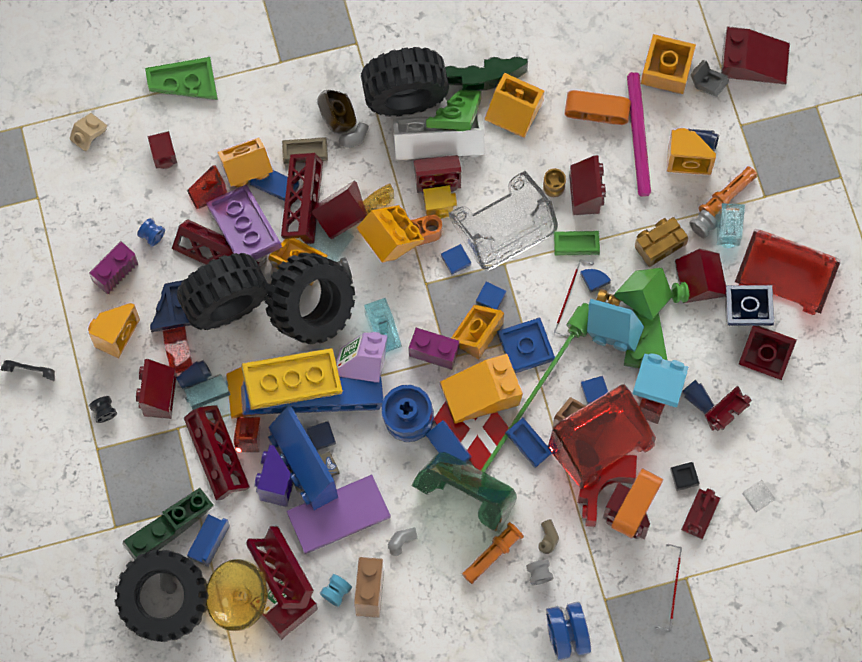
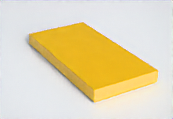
[241,348,343,410]

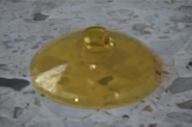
[206,559,268,631]

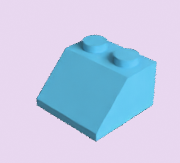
[587,299,644,352]
[632,354,689,408]

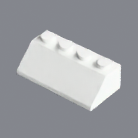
[393,113,485,162]

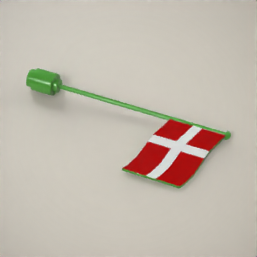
[434,303,589,479]

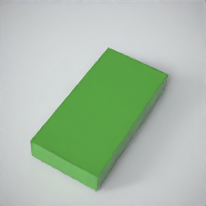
[554,231,600,255]

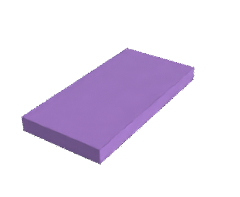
[206,184,282,260]
[286,475,391,554]

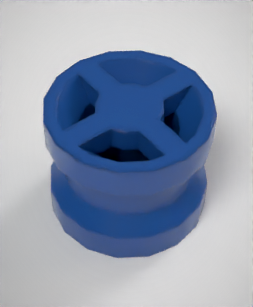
[137,218,165,247]

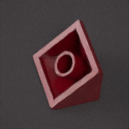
[312,180,367,239]
[675,249,726,303]
[739,326,797,380]

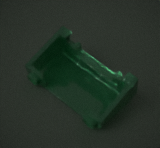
[411,452,517,533]

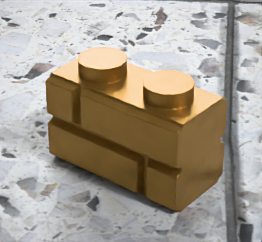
[635,217,688,267]

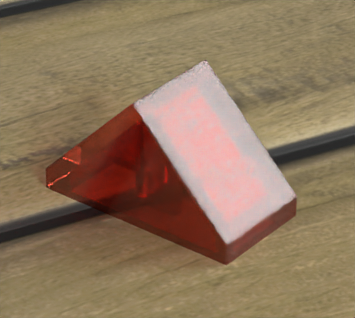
[187,165,227,209]
[163,326,193,373]
[637,398,666,424]
[234,417,260,452]

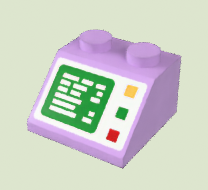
[336,332,387,382]

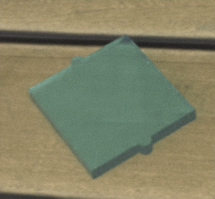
[307,223,354,261]
[184,374,230,410]

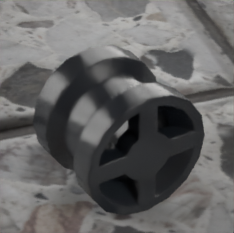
[89,396,117,423]

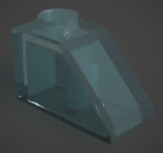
[717,203,745,248]
[364,297,402,352]

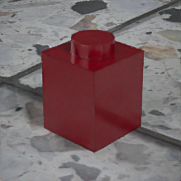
[147,131,177,169]

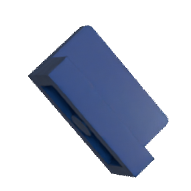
[187,514,230,567]

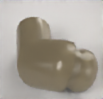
[538,519,559,554]

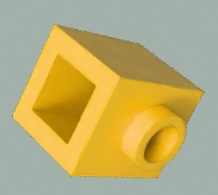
[423,185,457,219]

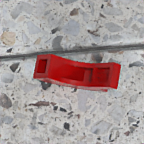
[578,455,637,527]

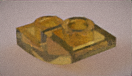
[361,183,394,222]

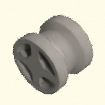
[689,210,718,238]
[526,559,553,585]

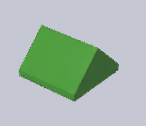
[614,268,672,321]

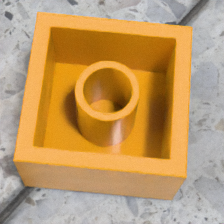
[641,34,696,94]

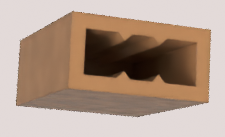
[354,557,384,618]

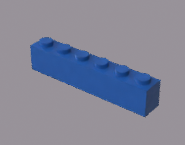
[241,377,383,415]

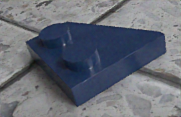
[150,280,190,332]

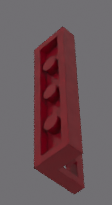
[281,153,323,244]
[172,219,267,267]
[184,405,250,500]
[246,526,314,609]

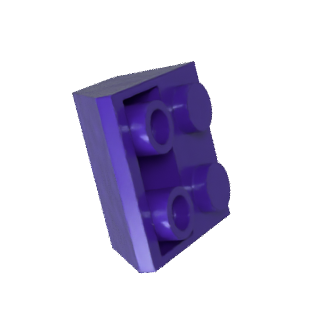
[254,445,293,507]

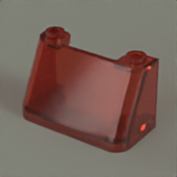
[735,228,841,315]
[548,384,656,489]

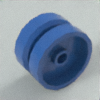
[382,385,434,442]
[546,601,591,660]

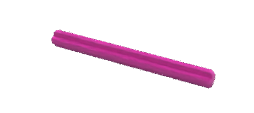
[627,72,651,197]

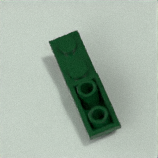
[445,57,528,91]
[122,487,214,560]

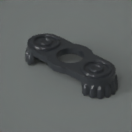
[0,360,55,381]

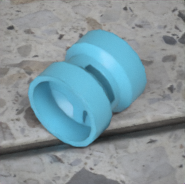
[320,574,352,607]

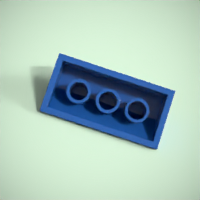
[268,405,339,510]

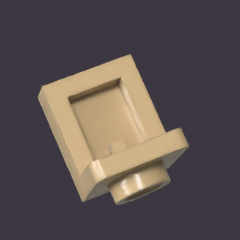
[70,113,108,151]

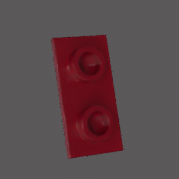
[704,386,752,431]
[681,488,721,540]

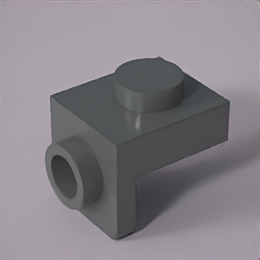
[691,60,729,97]

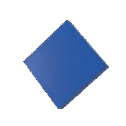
[497,317,555,373]

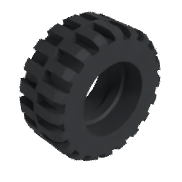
[361,47,449,117]
[177,253,268,330]
[265,253,355,344]
[115,550,209,642]

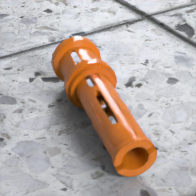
[699,166,757,218]
[462,522,524,584]

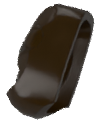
[317,90,356,134]

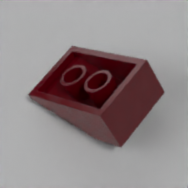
[721,26,790,85]

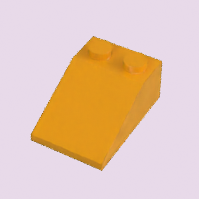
[440,354,523,423]

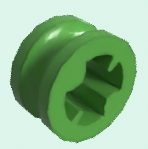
[671,282,689,303]

